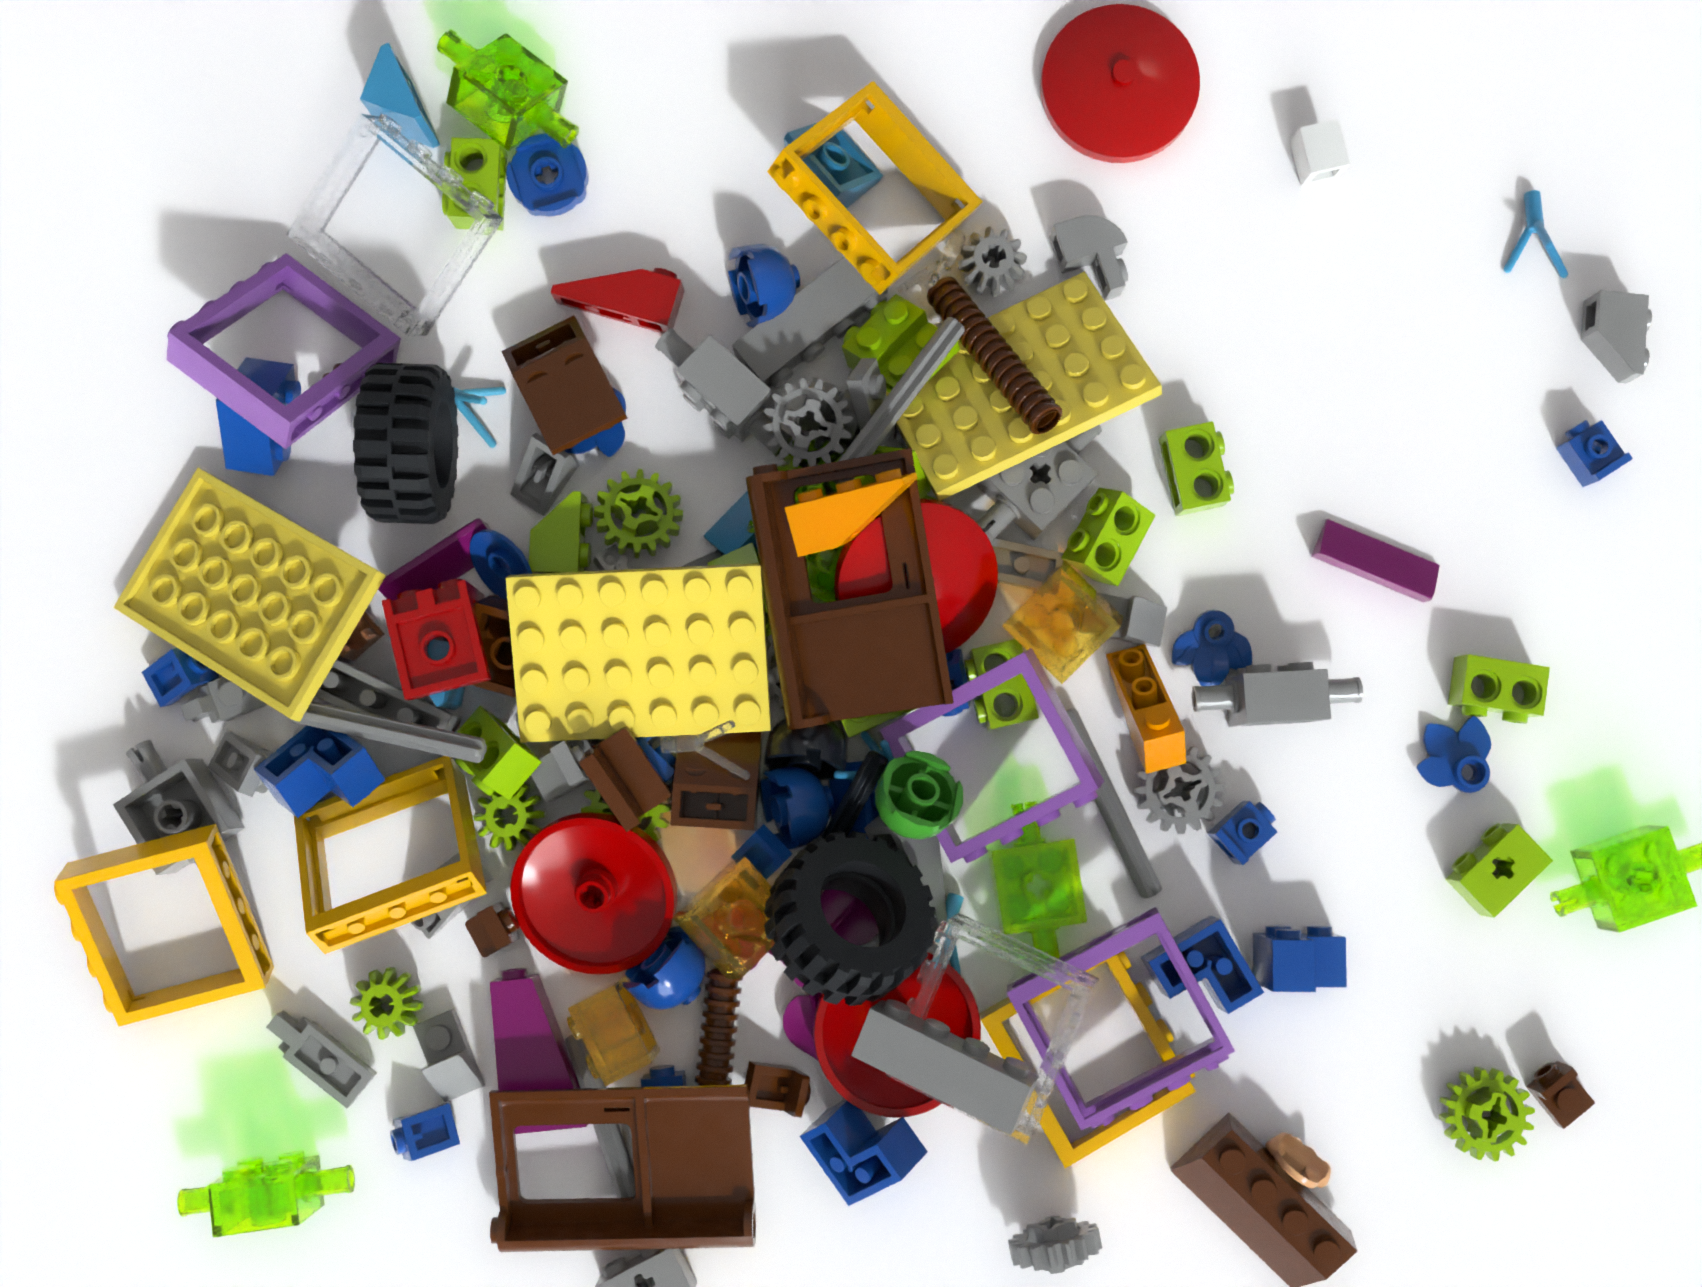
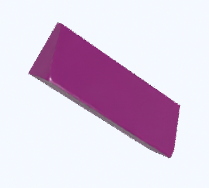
[378,518,492,600]
[1311,519,1440,603]

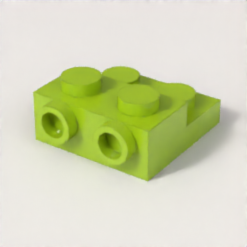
[841,294,960,393]

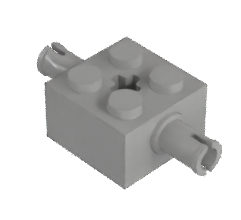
[655,328,792,457]
[976,425,1102,543]
[1191,662,1363,727]
[113,740,245,875]

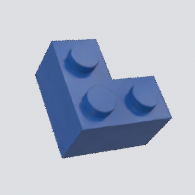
[215,357,301,476]
[254,726,385,818]
[1140,915,1264,1014]
[1253,925,1347,992]
[799,1099,928,1206]

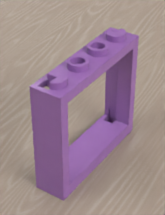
[166,253,401,449]
[880,648,1104,863]
[1006,907,1235,1131]

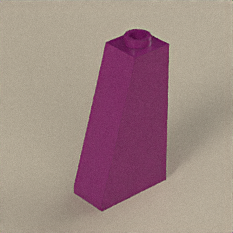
[490,968,588,1134]

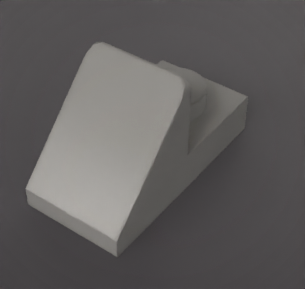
[1080,591,1167,648]
[208,730,273,797]
[413,1008,485,1102]

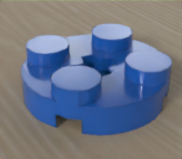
[506,133,589,217]

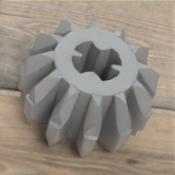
[958,226,1027,297]

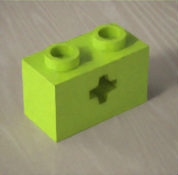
[1445,823,1553,918]

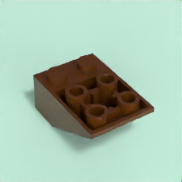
[501,315,628,455]
[670,731,763,830]

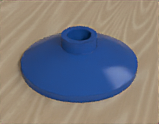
[469,529,532,600]

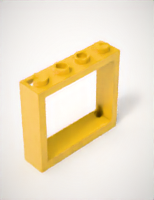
[767,81,983,295]
[294,756,487,954]
[54,824,274,1027]
[979,951,1196,1168]

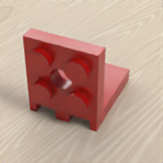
[382,579,492,701]

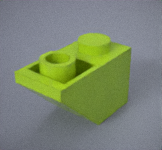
[529,491,593,574]

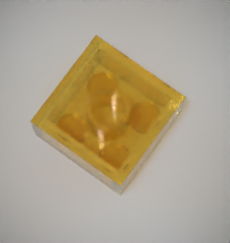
[1002,560,1123,684]
[672,857,775,980]
[567,976,661,1087]

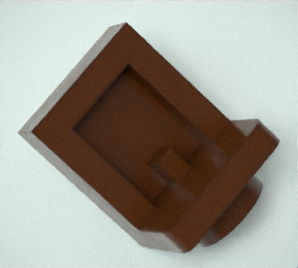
[465,902,521,958]
[744,1061,811,1118]

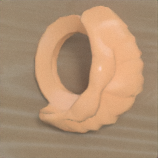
[1265,1132,1331,1189]

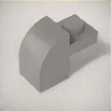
[1049,215,1128,301]
[531,740,592,803]

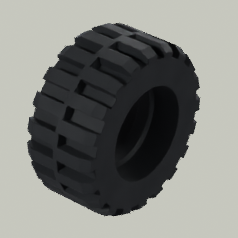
[353,363,459,524]
[764,831,937,1006]

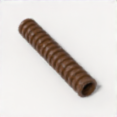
[926,276,1063,435]
[694,968,743,1086]

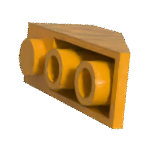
[784,468,918,557]
[1106,644,1186,774]

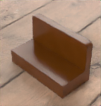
[578,727,672,832]

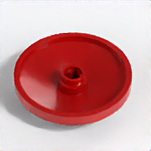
[1040,4,1200,163]
[834,498,998,654]
[510,812,677,975]
[813,952,981,1118]

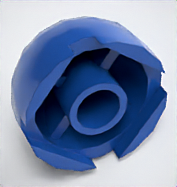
[728,244,800,328]
[760,766,834,850]
[622,925,706,1010]

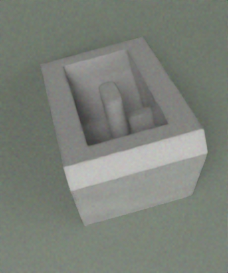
[510,433,579,516]

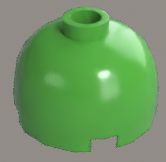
[875,751,963,839]

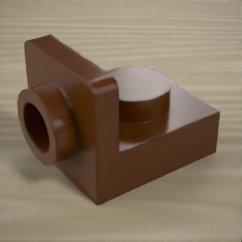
[1526,1061,1595,1129]

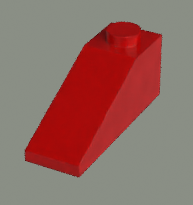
[550,268,685,334]

